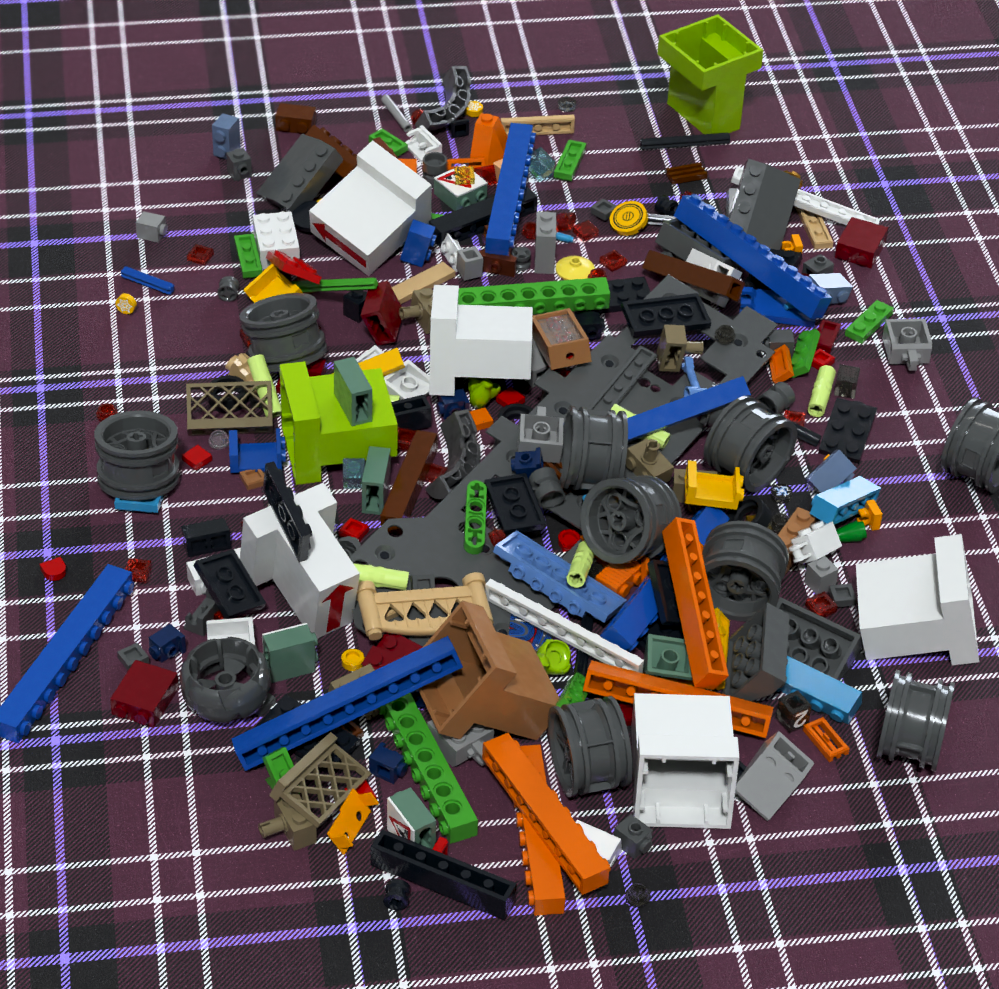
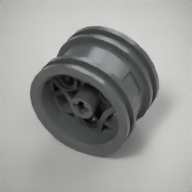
[239,293,327,372]
[703,395,798,492]
[941,397,999,493]
[94,410,180,500]
[580,475,682,564]
[702,521,789,622]

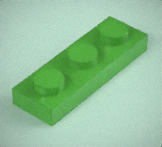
[554,140,587,181]
[234,234,262,278]
[845,300,894,344]
[791,328,820,378]

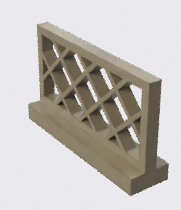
[186,381,273,436]
[269,732,372,828]

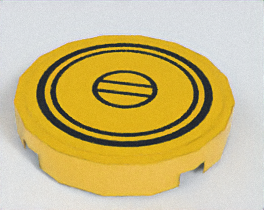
[610,201,648,236]

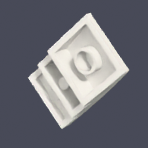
[356,345,430,400]

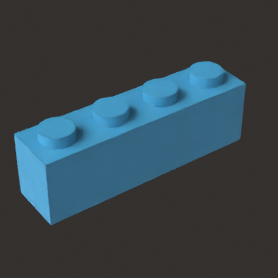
[810,476,881,525]
[776,656,862,724]

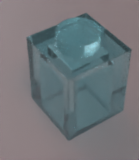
[529,147,555,181]
[343,458,365,489]

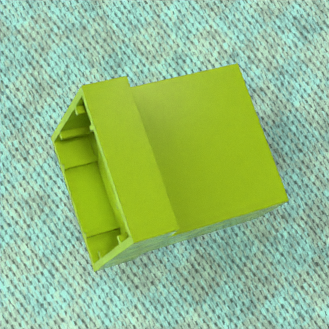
[657,14,763,134]
[280,361,398,485]

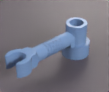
[681,356,707,397]

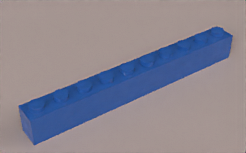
[485,123,536,256]
[674,194,833,319]
[600,506,730,652]
[0,564,134,743]
[231,636,463,771]

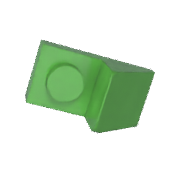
[262,747,300,794]

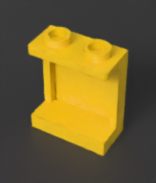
[243,264,303,303]
[684,460,744,510]

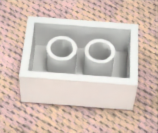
[253,211,300,270]

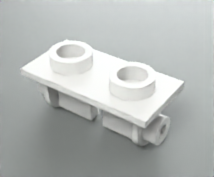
[440,233,462,272]

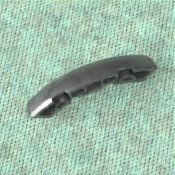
[415,66,471,131]
[425,409,480,499]

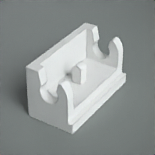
[405,125,442,164]
[576,820,622,867]

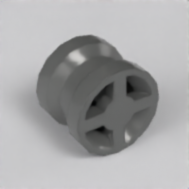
[512,247,531,271]
[217,276,239,302]

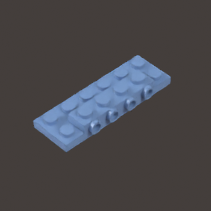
[493,530,627,623]

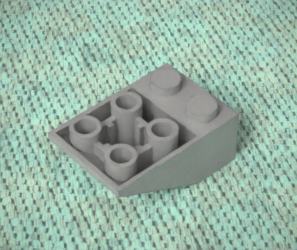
[735,731,814,821]

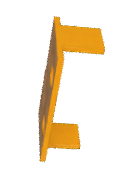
[327,788,379,855]

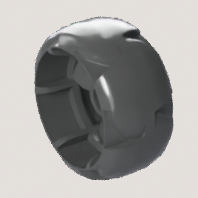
[180,637,271,723]

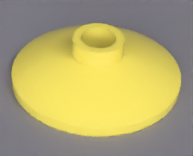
[556,256,595,280]

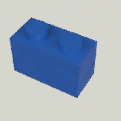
[400,219,437,267]

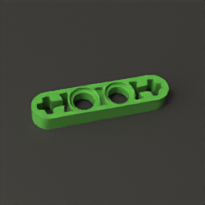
[463,480,487,555]
[556,672,589,708]

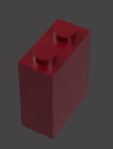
[835,217,888,269]
[361,280,402,346]
[110,660,179,728]

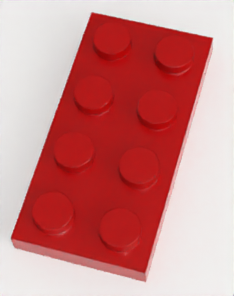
[266,250,322,284]

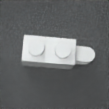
[788,521,842,564]

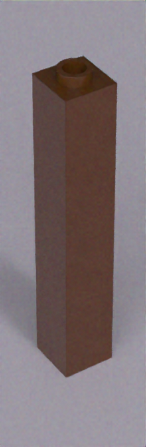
[642,250,745,302]
[380,430,438,535]

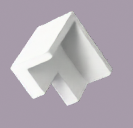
[206,617,255,645]

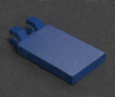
[739,287,816,328]

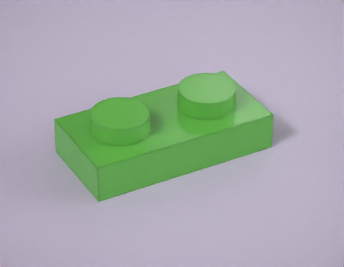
[369,128,408,156]

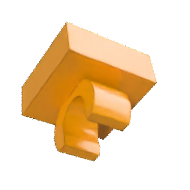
[781,234,803,252]
[856,499,883,531]

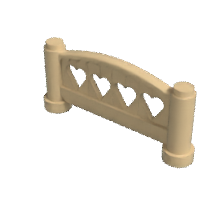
[356,572,494,640]

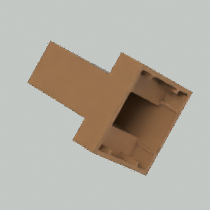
[418,600,559,740]

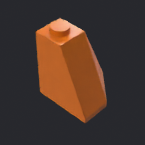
[469,113,507,174]

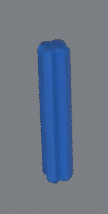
[121,266,174,295]

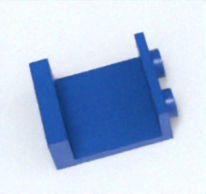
[229,428,286,473]

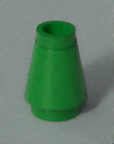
[836,520,867,542]

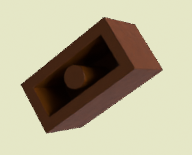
[275,103,316,134]

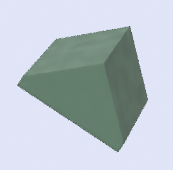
[643,634,693,681]

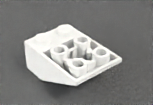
[686,248,742,308]

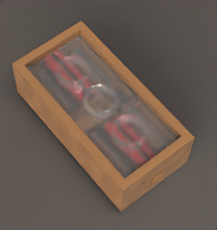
[532,308,592,370]

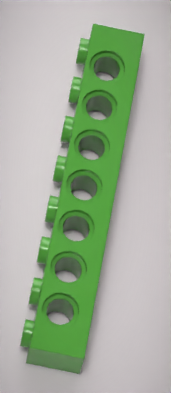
[458,277,610,314]
[377,693,478,844]

